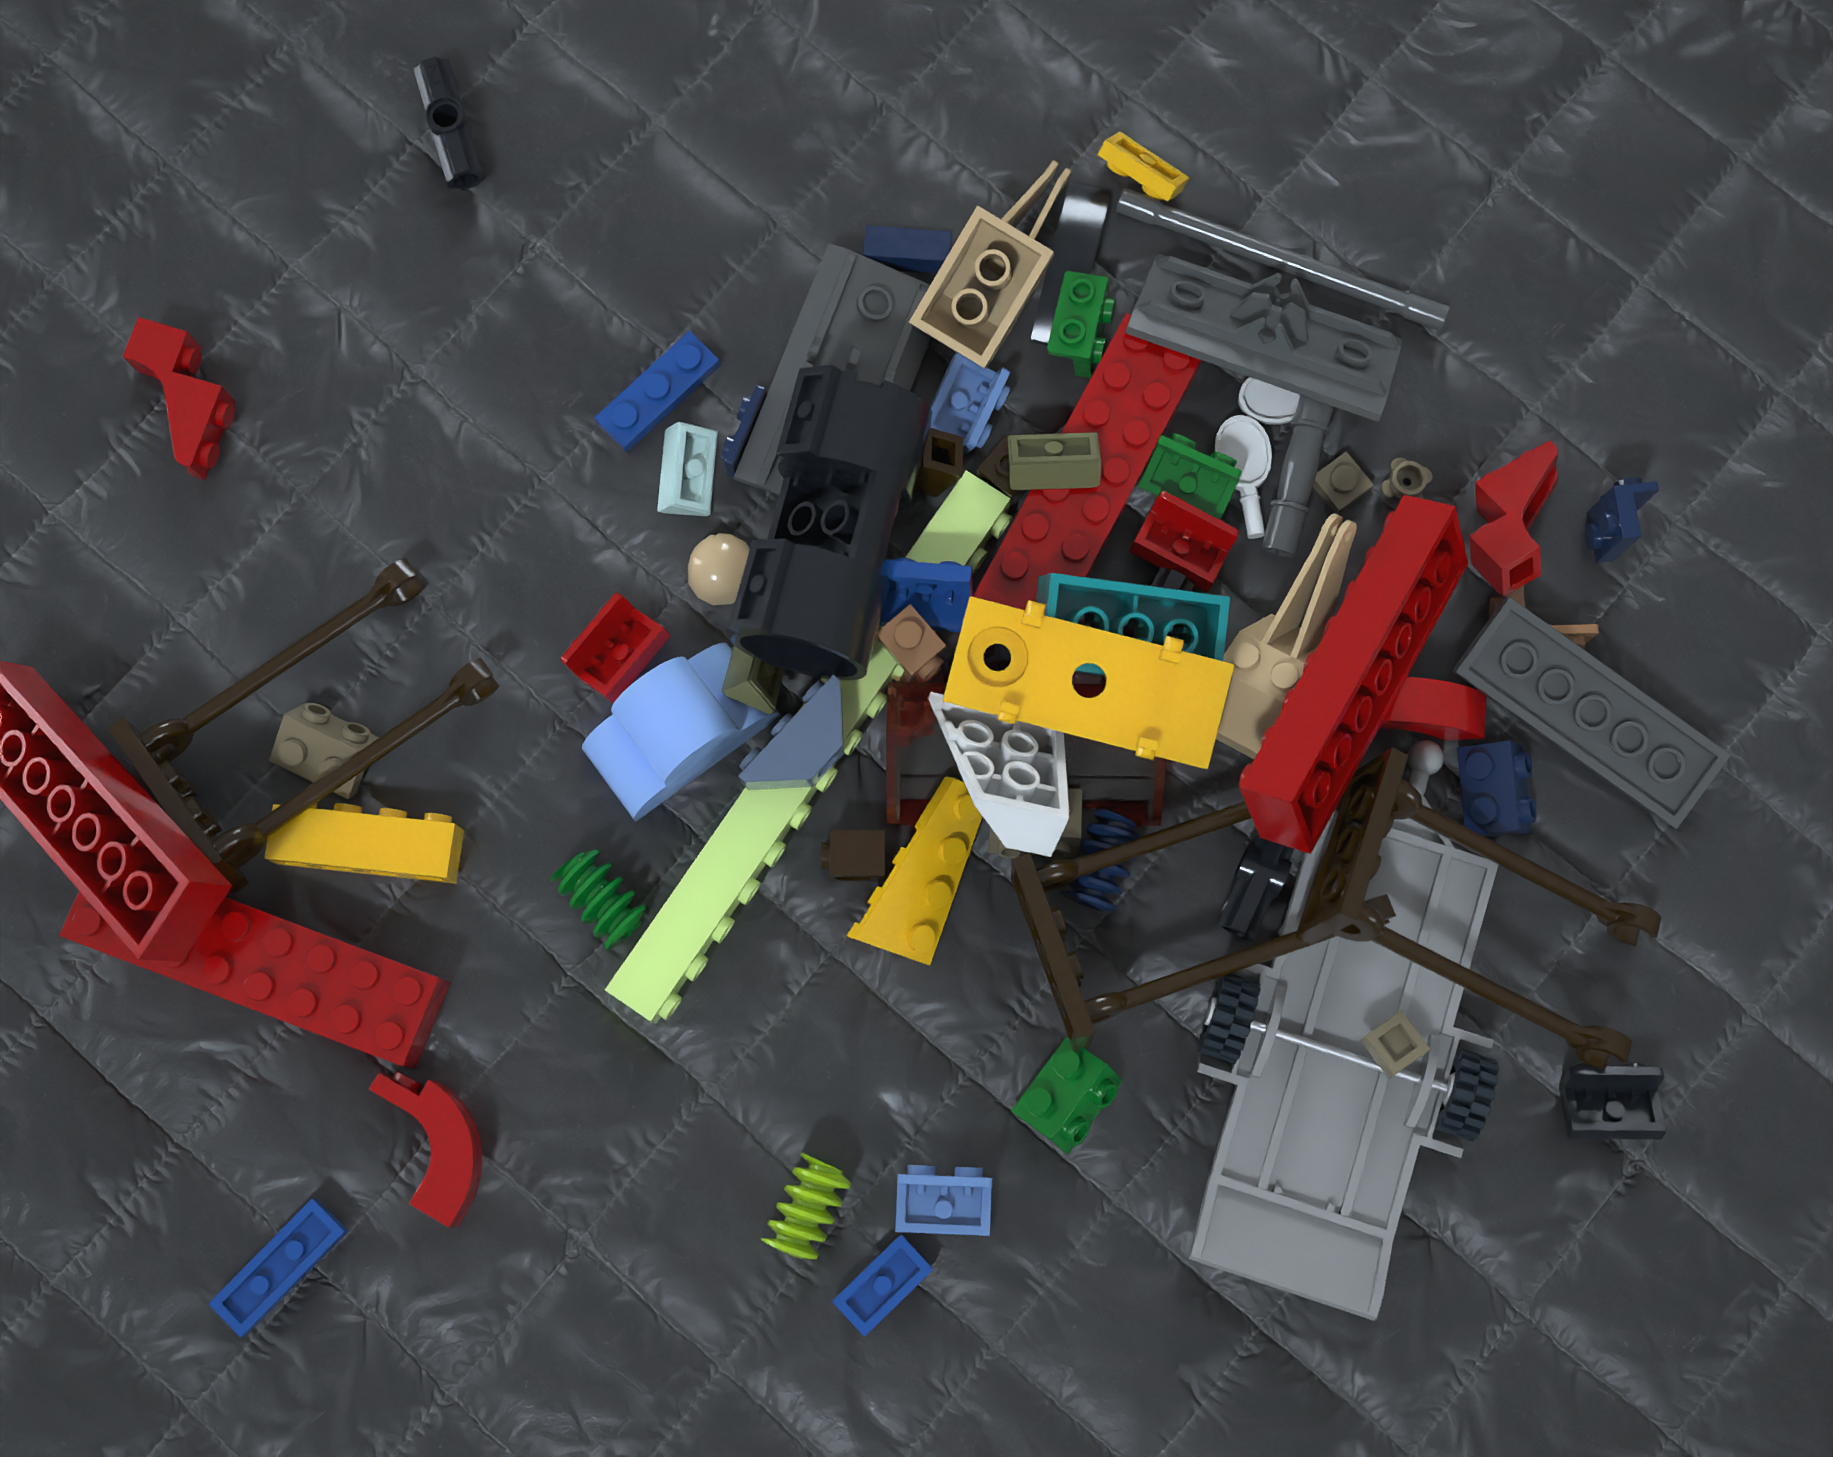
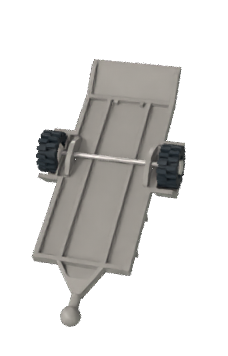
[1189,740,1499,1321]

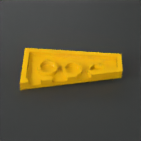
[847,776,983,966]

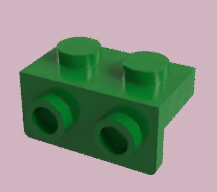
[1047,271,1116,378]
[1138,433,1242,520]
[1011,1037,1122,1154]

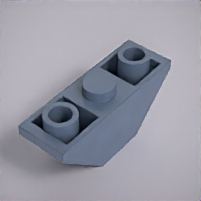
[738,675,844,790]

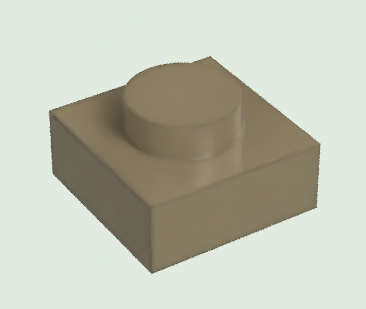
[1313,452,1374,514]
[1360,1010,1431,1079]

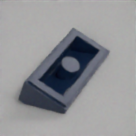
[863,225,952,273]

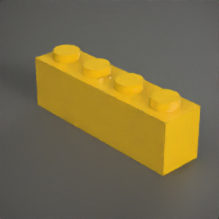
[264,803,464,884]

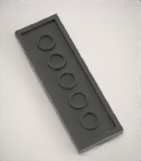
[1452,597,1731,829]

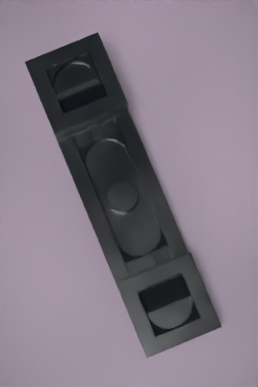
[1030,183,1111,346]

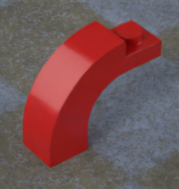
[1379,677,1486,741]
[369,1070,482,1228]

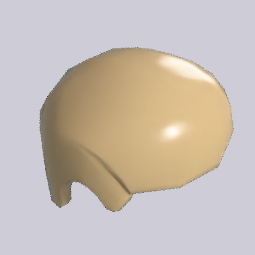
[688,533,750,605]

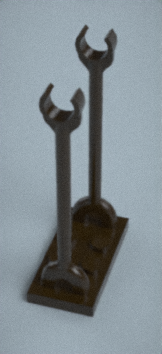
[108,558,499,893]
[1295,747,1662,1070]
[1011,801,1396,1052]

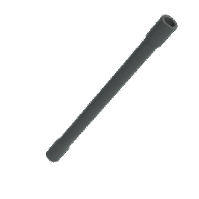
[1116,187,1450,331]

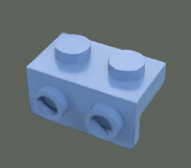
[930,353,1011,456]
[895,1165,993,1236]

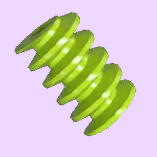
[760,1152,852,1260]

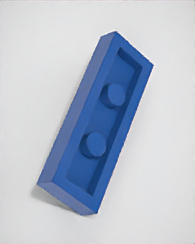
[594,331,721,453]
[209,1198,349,1338]

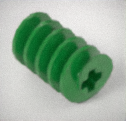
[549,848,647,951]

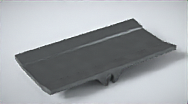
[733,243,931,496]
[1125,254,1403,422]

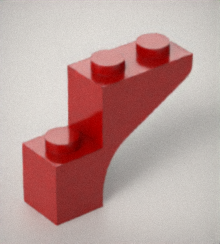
[123,317,235,480]
[1469,440,1558,597]

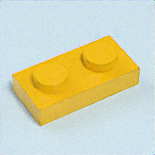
[1097,131,1189,202]

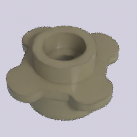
[1381,458,1432,499]

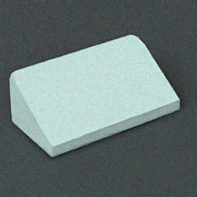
[657,421,718,516]

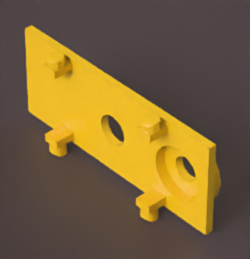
[943,596,1235,770]

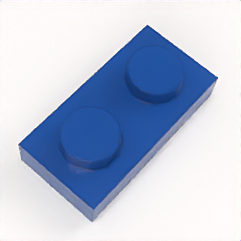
[832,1234,933,1337]

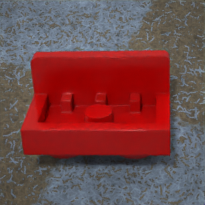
[1129,491,1240,593]
[560,592,671,704]

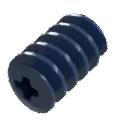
[1059,809,1141,911]

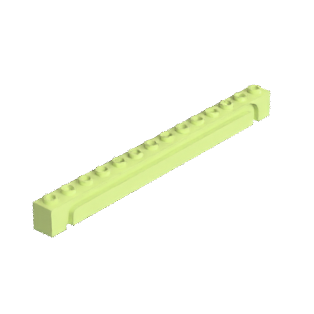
[605,470,1012,1024]

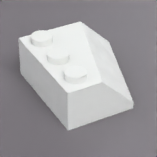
[928,692,1069,857]

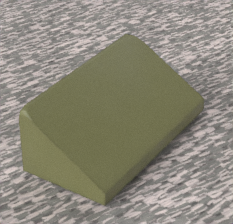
[1007,433,1101,490]
[722,645,785,714]

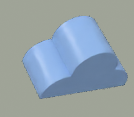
[582,643,781,822]

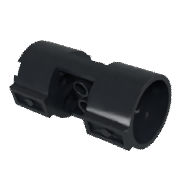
[728,365,932,680]

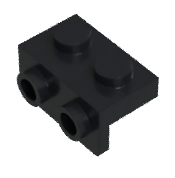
[1559,1063,1667,1140]

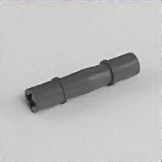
[1261,395,1334,558]

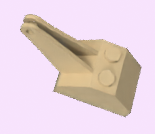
[909,160,1072,370]
[1216,513,1357,759]

